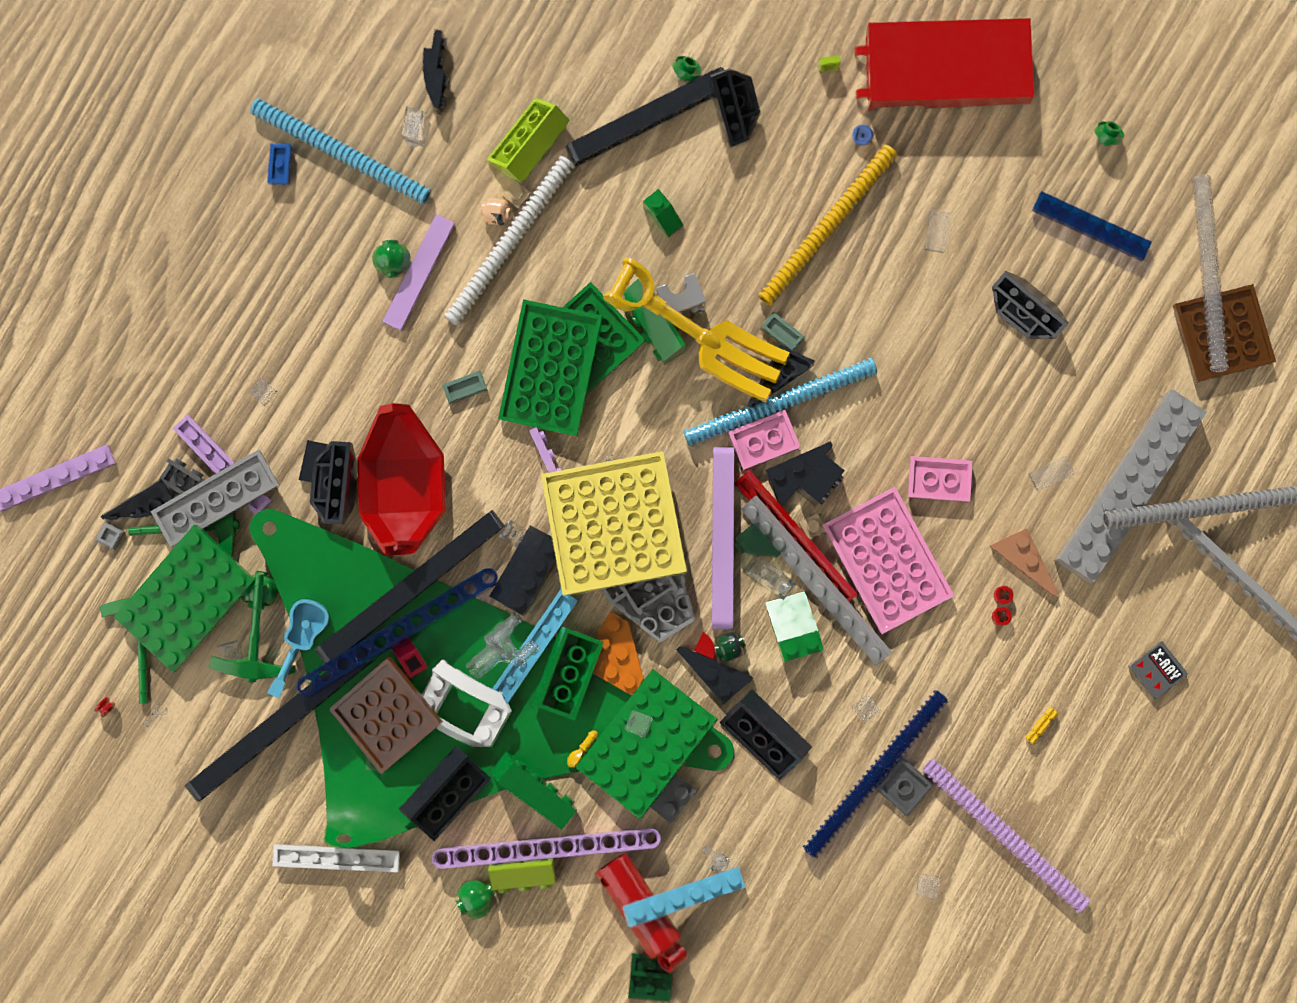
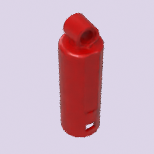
[595,852,688,972]

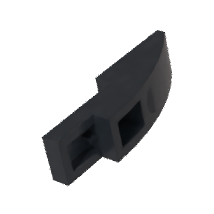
[423,29,449,115]

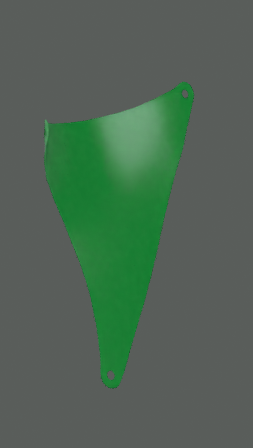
[249,509,734,848]

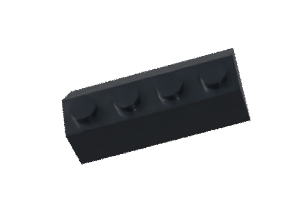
[489,525,557,617]
[719,689,812,780]
[399,746,491,842]

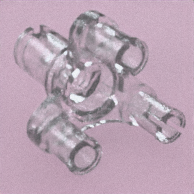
[466,612,539,679]

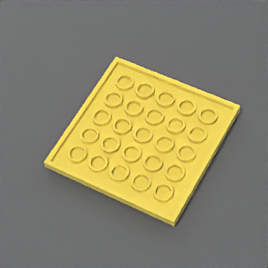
[541,451,687,596]

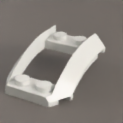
[422,660,512,747]

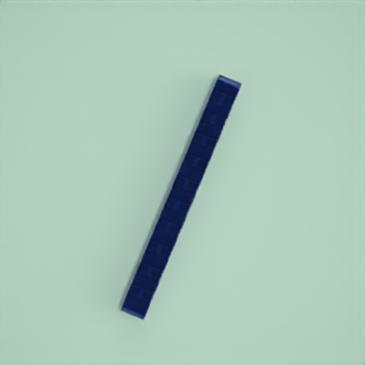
[297,568,498,697]

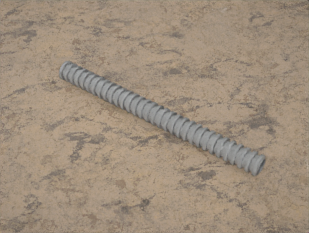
[1103,486,1297,530]

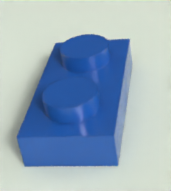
[267,143,292,186]

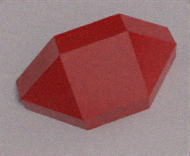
[357,403,446,555]

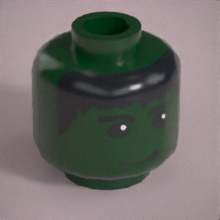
[714,631,746,662]

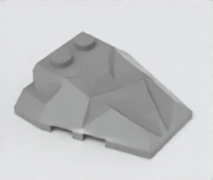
[601,574,695,643]

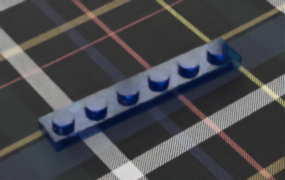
[1031,191,1152,262]

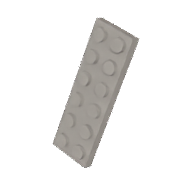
[151,449,280,548]

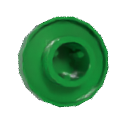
[672,56,702,81]
[1094,121,1125,146]

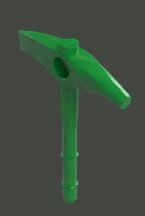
[128,512,240,557]
[209,573,296,683]
[100,598,148,704]

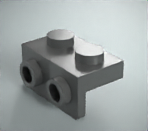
[158,458,204,494]

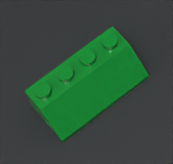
[623,278,685,365]
[532,627,604,721]

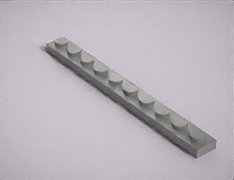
[741,496,892,665]
[1167,518,1297,641]

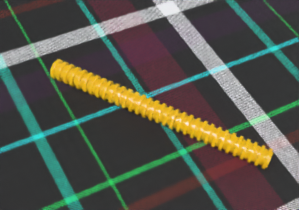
[758,145,898,306]

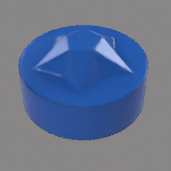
[852,125,874,146]

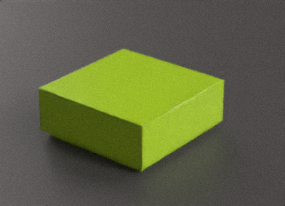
[818,55,841,72]

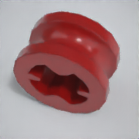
[993,586,1014,605]
[992,607,1012,626]
[94,697,116,718]

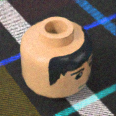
[481,198,512,226]

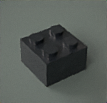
[796,455,845,506]

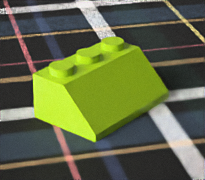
[488,858,557,893]

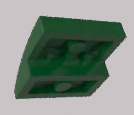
[628,953,673,1003]

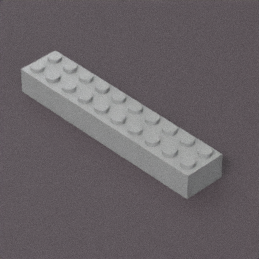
[1054,389,1207,584]

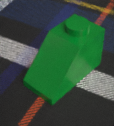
[643,189,684,238]

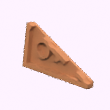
[990,528,1059,596]

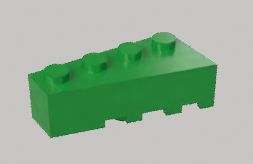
[491,751,578,830]

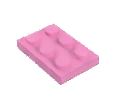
[728,410,801,471]
[907,456,972,502]

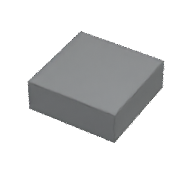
[96,522,125,550]

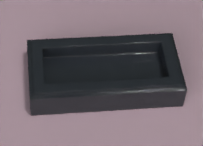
[299,440,328,483]

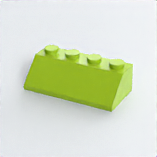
[487,98,570,183]

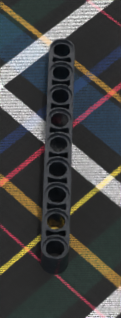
[565,67,724,166]

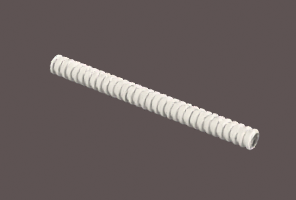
[444,156,574,325]

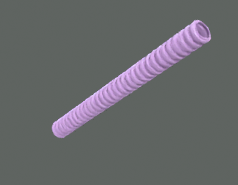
[922,758,1090,913]

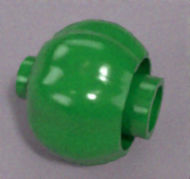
[372,240,411,278]
[241,571,278,610]
[455,880,495,919]

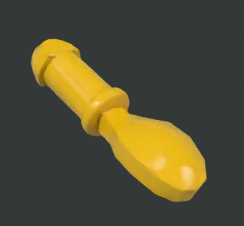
[567,730,598,768]

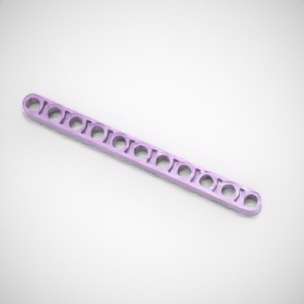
[432,828,661,869]

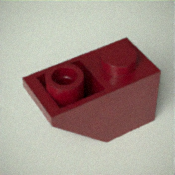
[388,633,428,679]

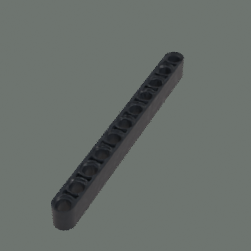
[314,510,505,667]
[184,641,377,803]

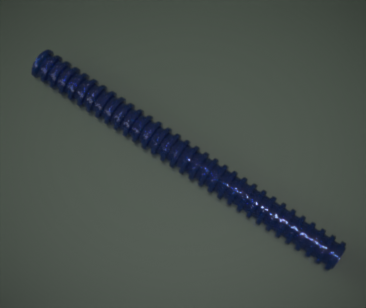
[803,690,949,859]

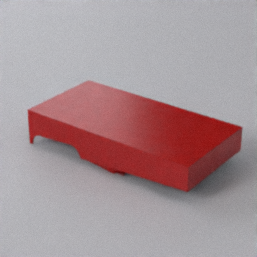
[854,18,1034,112]

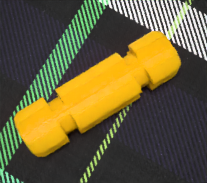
[1025,707,1058,744]

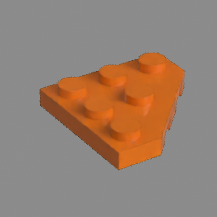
[593,612,643,695]

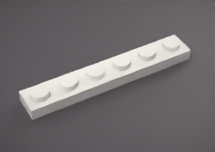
[272,844,400,872]

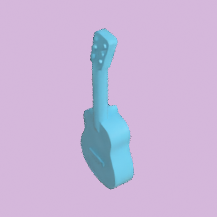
[267,599,329,698]

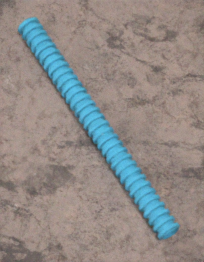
[250,98,431,205]
[684,358,877,447]

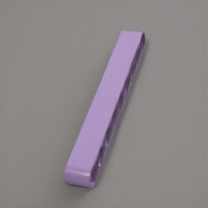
[712,447,734,630]

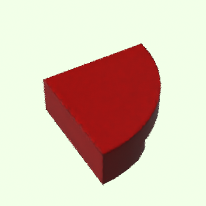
[694,632,715,659]

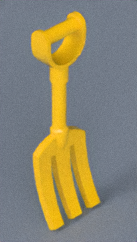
[604,257,790,403]

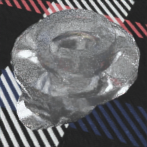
[702,845,730,873]

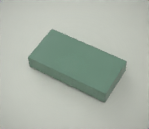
[760,312,805,351]
[442,371,487,404]

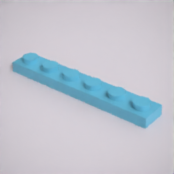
[493,590,578,704]
[622,867,745,927]

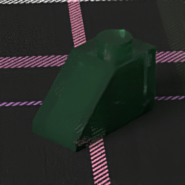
[734,523,780,558]

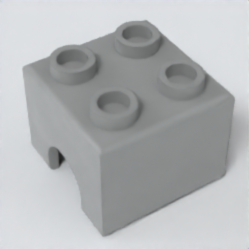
[657,273,706,326]

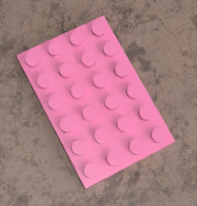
[822,487,954,634]

